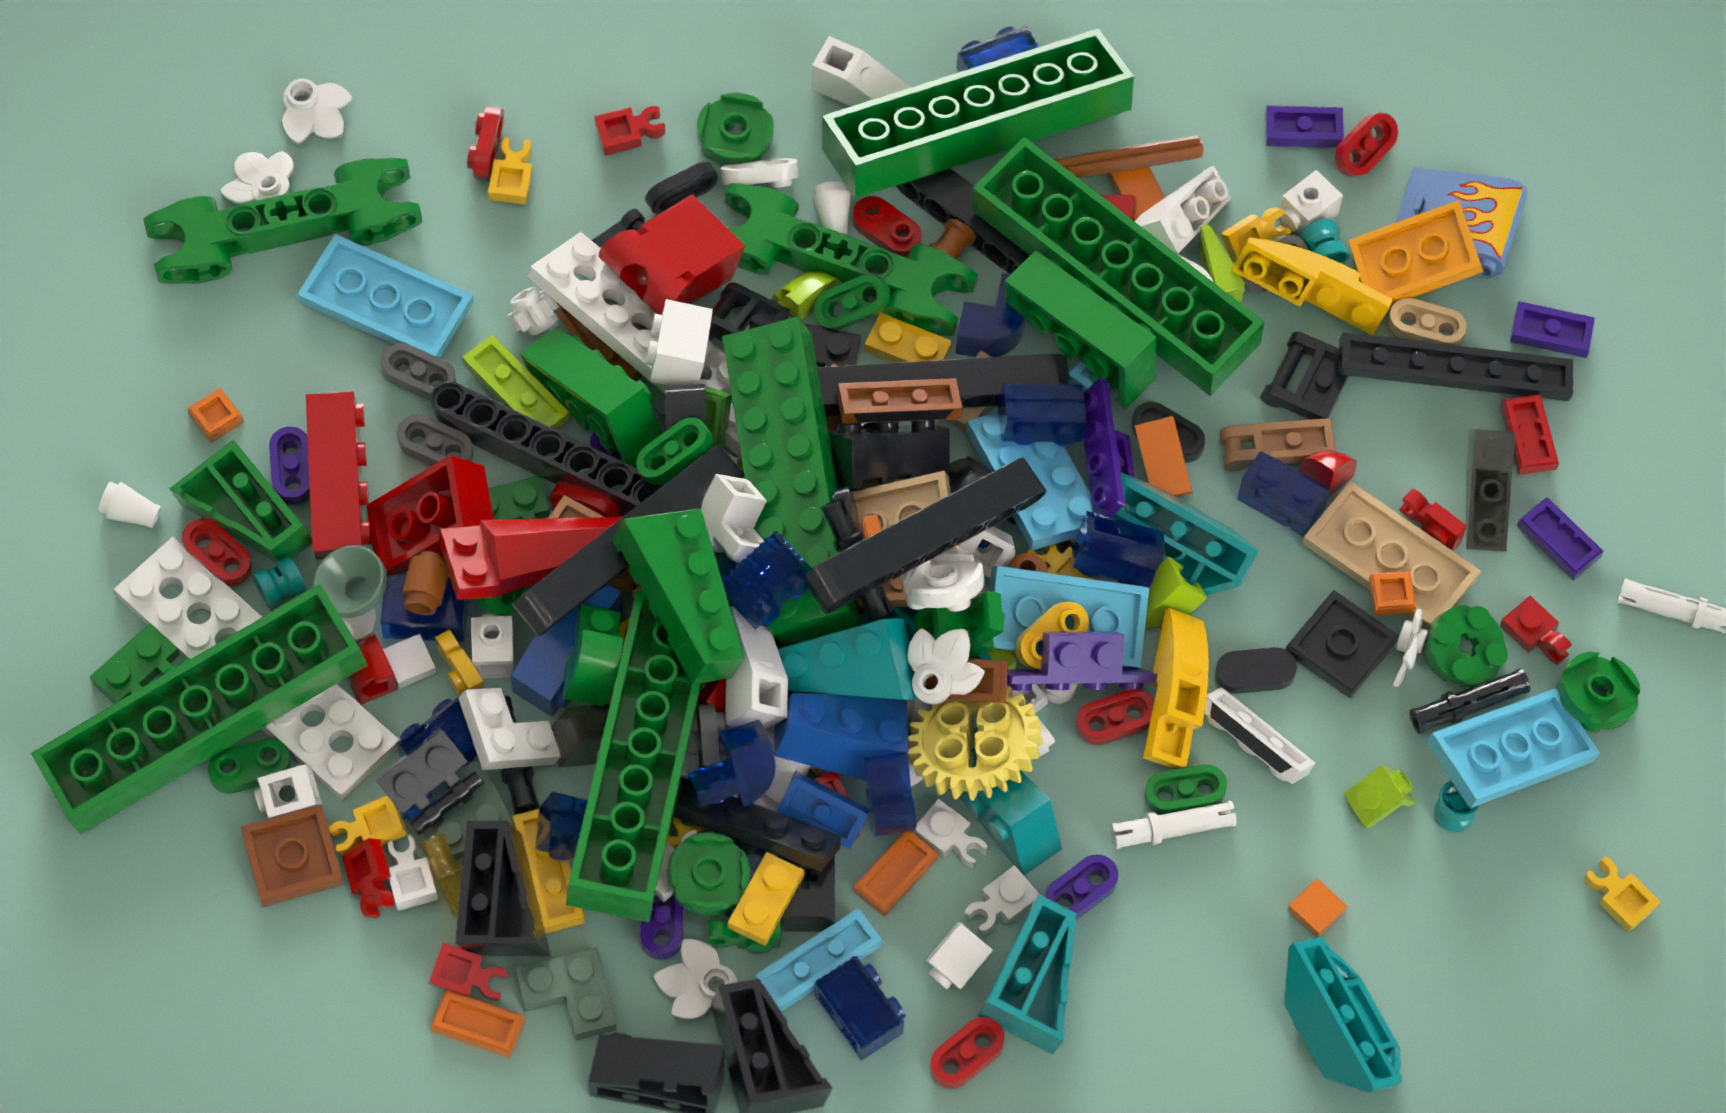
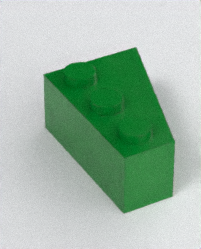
[169,439,312,563]

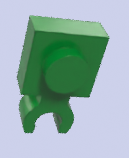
[708,920,780,953]

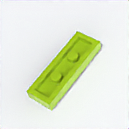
[462,334,570,430]

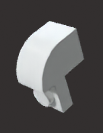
[701,474,772,564]

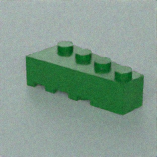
[1005,250,1156,409]
[520,327,663,468]
[612,508,744,684]

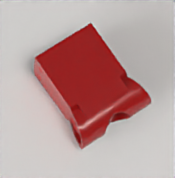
[599,194,745,315]

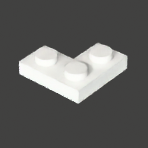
[458,688,561,770]

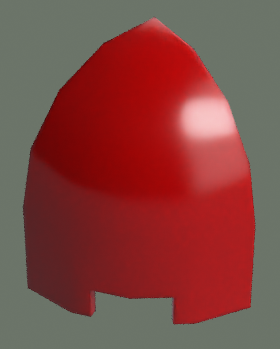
[1298,450,1357,500]
[348,632,397,705]

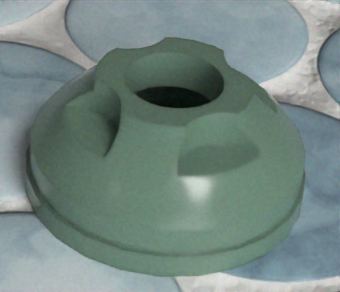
[314,545,387,618]

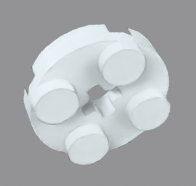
[901,550,985,611]

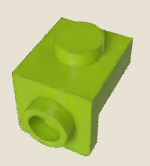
[1343,765,1416,828]

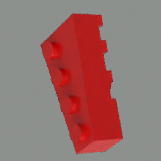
[305,391,371,560]

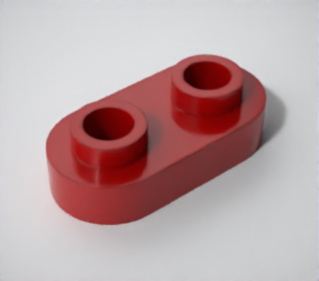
[467,106,504,179]
[1335,112,1398,177]
[853,196,922,258]
[549,482,622,517]
[182,518,252,586]
[1076,689,1154,745]
[930,1017,1005,1089]

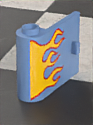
[1396,167,1528,278]

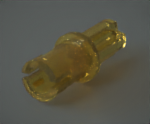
[419,833,463,917]

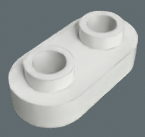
[721,158,799,187]

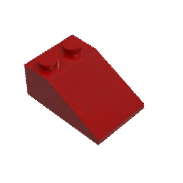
[366,455,494,577]

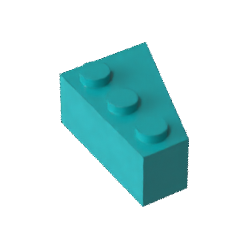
[778,618,918,700]
[948,727,1062,875]
[977,895,1077,1054]

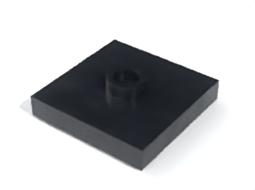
[1286,590,1399,699]

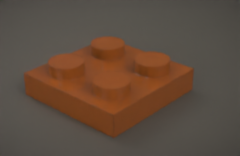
[241,804,344,907]

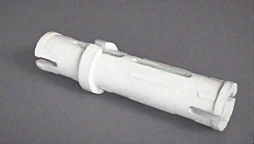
[1617,578,1726,634]
[1110,800,1237,850]

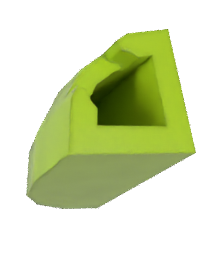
[771,271,842,321]
[1141,556,1207,629]

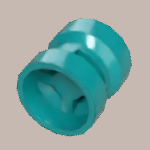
[1300,219,1350,264]
[252,556,307,609]
[1434,780,1479,832]

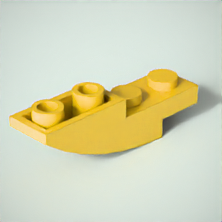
[1231,238,1393,336]
[1143,608,1209,769]

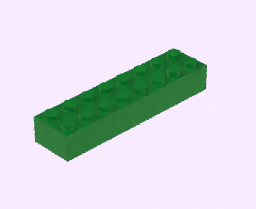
[822,29,1134,199]
[972,137,1264,396]
[722,316,861,646]
[31,584,368,835]
[566,589,702,922]

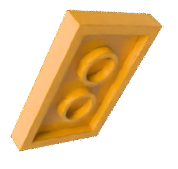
[1348,200,1483,306]

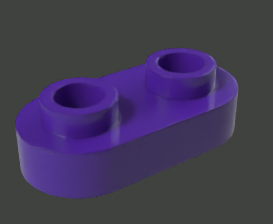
[269,426,310,505]
[1045,854,1118,920]
[640,894,684,960]

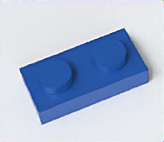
[776,772,870,849]

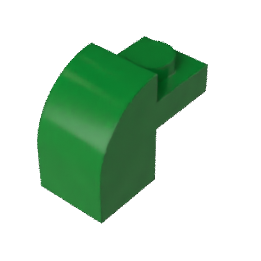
[914,591,1005,657]
[563,604,623,707]

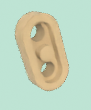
[1388,298,1467,346]

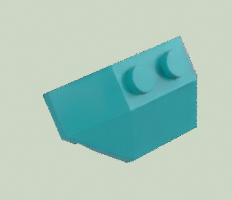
[1106,472,1259,595]
[1284,937,1402,1093]

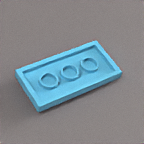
[297,234,474,358]
[965,402,1105,550]
[989,566,1149,668]
[1426,688,1601,808]

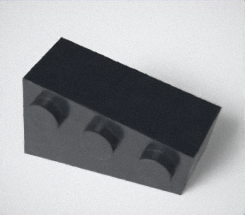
[828,420,950,489]

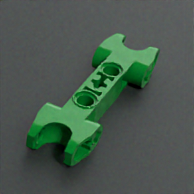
[143,158,423,284]
[724,183,978,336]

